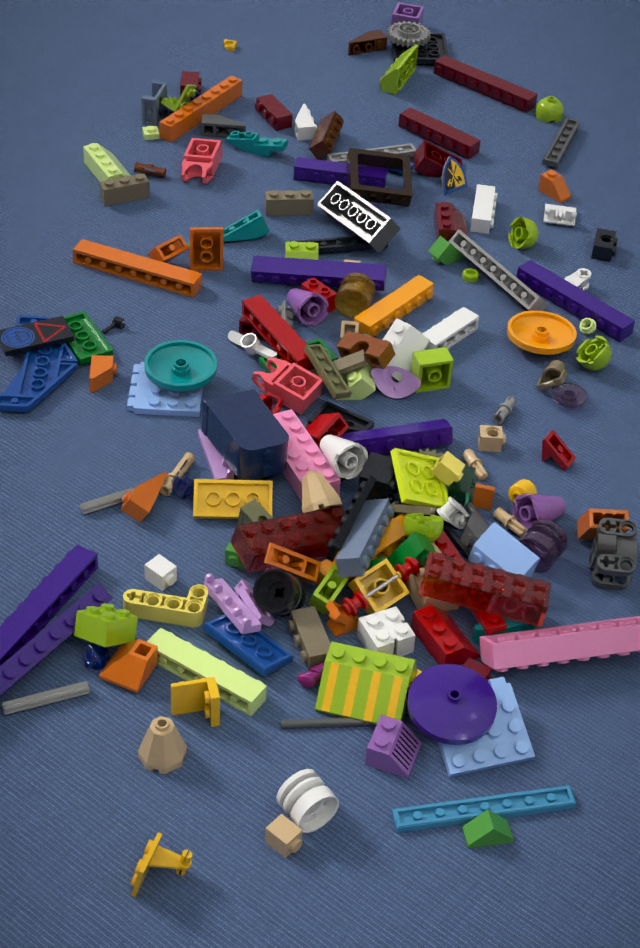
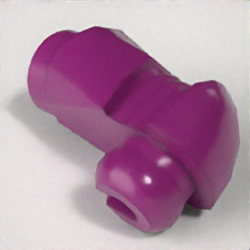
[298,661,325,688]

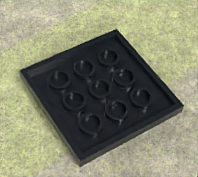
[391,33,449,65]

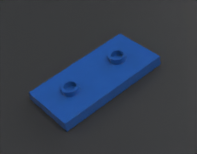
[203,615,294,676]

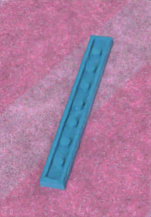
[392,785,576,833]

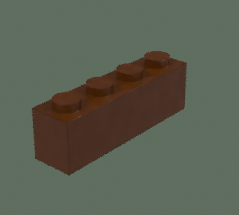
[309,111,344,160]

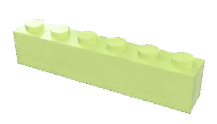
[147,628,267,716]

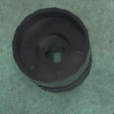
[253,569,306,616]

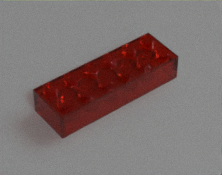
[230,506,353,572]
[418,551,551,627]

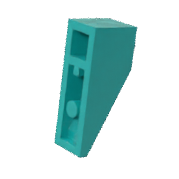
[224,209,270,242]

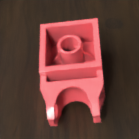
[181,138,223,184]
[252,358,323,415]

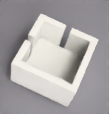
[357,606,416,656]

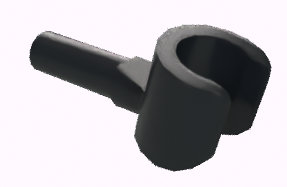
[102,316,125,334]

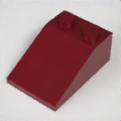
[414,140,462,178]

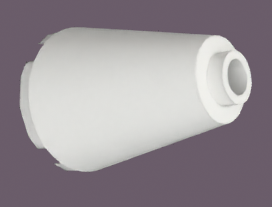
[320,435,368,479]

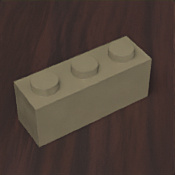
[99,174,150,206]
[264,190,314,216]
[287,606,331,671]

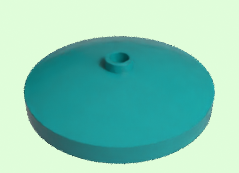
[144,340,217,391]

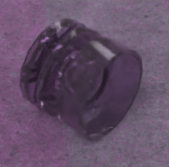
[519,519,568,573]

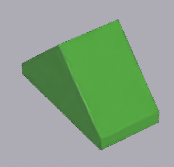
[462,810,514,848]

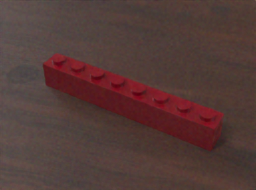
[434,55,538,113]

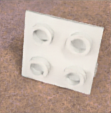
[543,204,577,226]

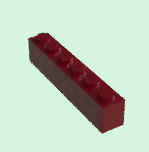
[398,107,481,160]

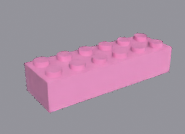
[273,409,341,502]

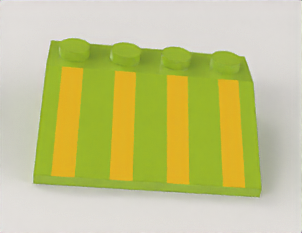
[315,641,418,725]

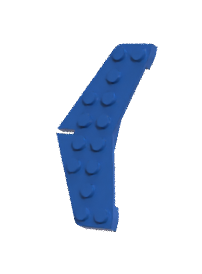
[0,315,78,413]

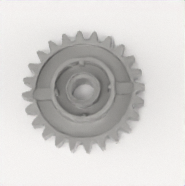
[387,21,431,48]

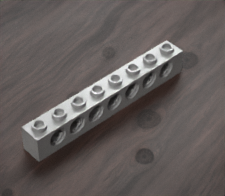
[448,229,549,311]

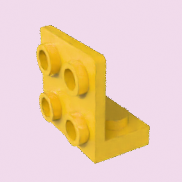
[171,677,220,727]

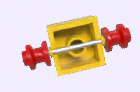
[342,557,420,617]

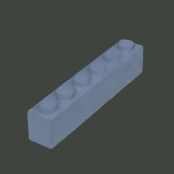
[335,498,394,577]

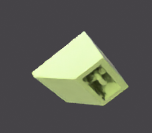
[336,363,376,400]

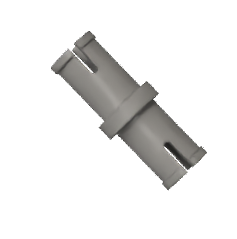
[493,396,517,424]

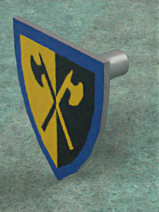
[440,156,468,195]

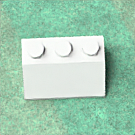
[372,318,430,382]

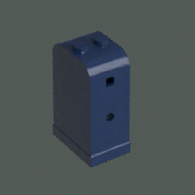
[201,389,289,480]

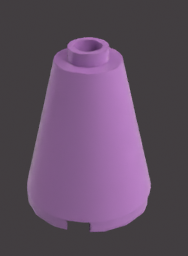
[287,288,329,326]
[511,494,566,533]

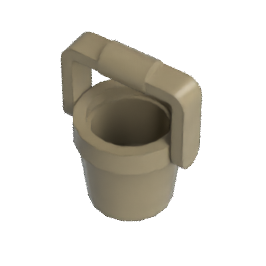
[537,360,568,391]

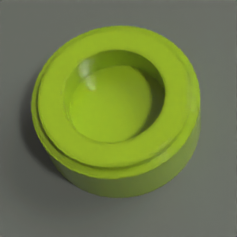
[462,268,479,283]

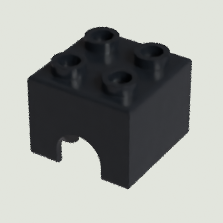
[358,452,399,504]

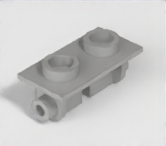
[276,300,293,329]

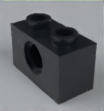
[591,228,618,262]

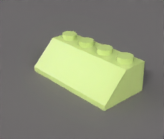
[83,143,131,182]

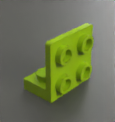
[161,84,197,112]

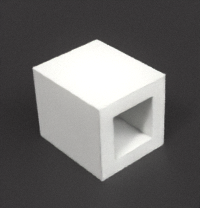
[144,554,177,591]

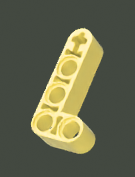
[123,584,208,627]

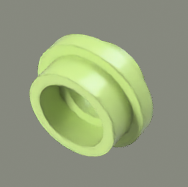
[579,318,597,334]

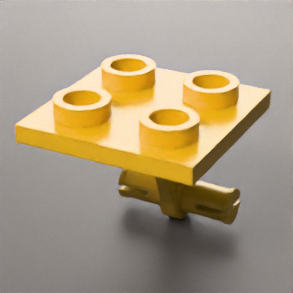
[130,832,193,897]

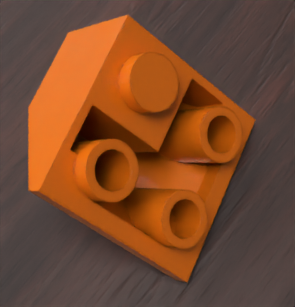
[99,639,158,693]

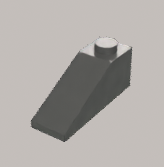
[201,114,246,138]

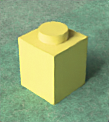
[431,451,465,486]

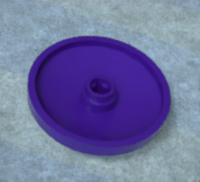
[407,664,497,745]

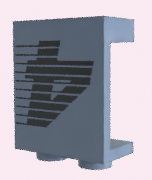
[141,81,168,126]

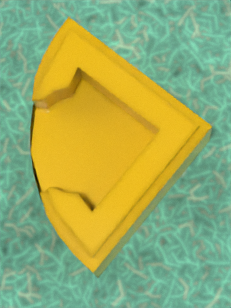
[224,39,238,52]

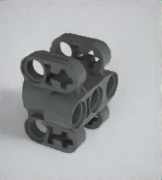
[589,518,638,590]

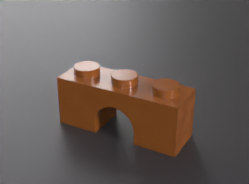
[336,331,396,369]

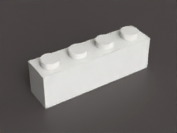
[470,184,498,234]
[422,307,479,350]

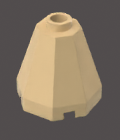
[302,470,344,521]
[138,716,187,774]

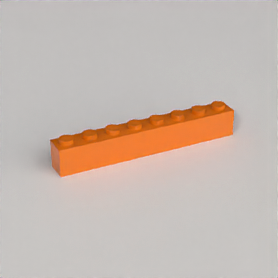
[159,76,243,142]
[73,239,202,298]

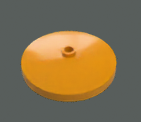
[507,311,577,355]

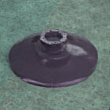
[551,383,587,408]

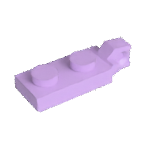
[234,579,275,627]

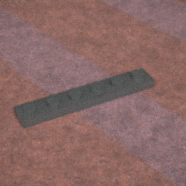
[543,117,580,168]

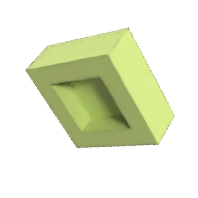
[142,126,160,140]

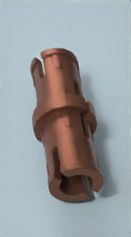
[134,162,166,178]

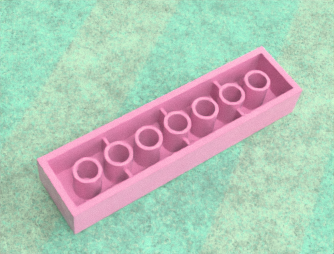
[479,616,640,672]

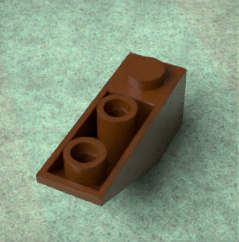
[348,30,387,55]

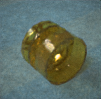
[335,272,376,318]

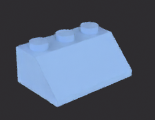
[468,522,540,596]

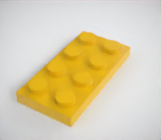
[193,479,273,520]

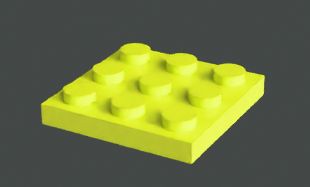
[390,448,449,510]

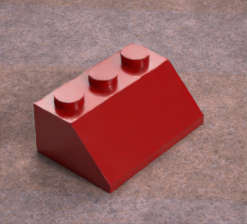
[411,605,480,665]

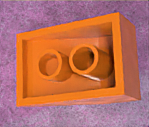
[189,227,224,271]

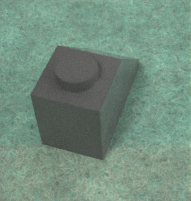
[460,512,488,553]

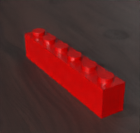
[242,295,314,370]

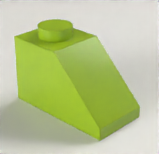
[308,564,350,615]

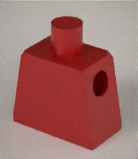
[306,413,349,448]

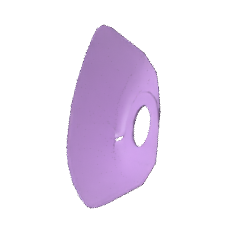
[371,366,421,398]

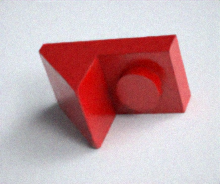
[542,430,576,470]

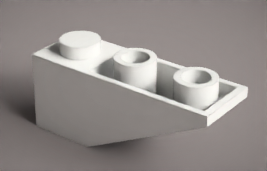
[294,104,317,141]

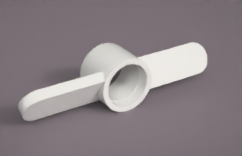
[228,331,277,359]

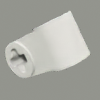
[565,268,591,291]
[436,496,470,529]

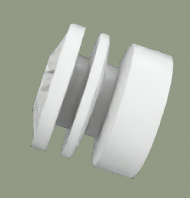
[276,769,339,833]

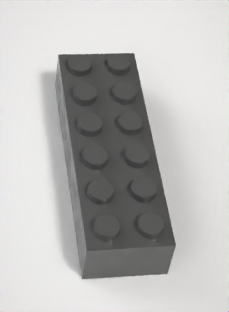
[317,180,401,253]

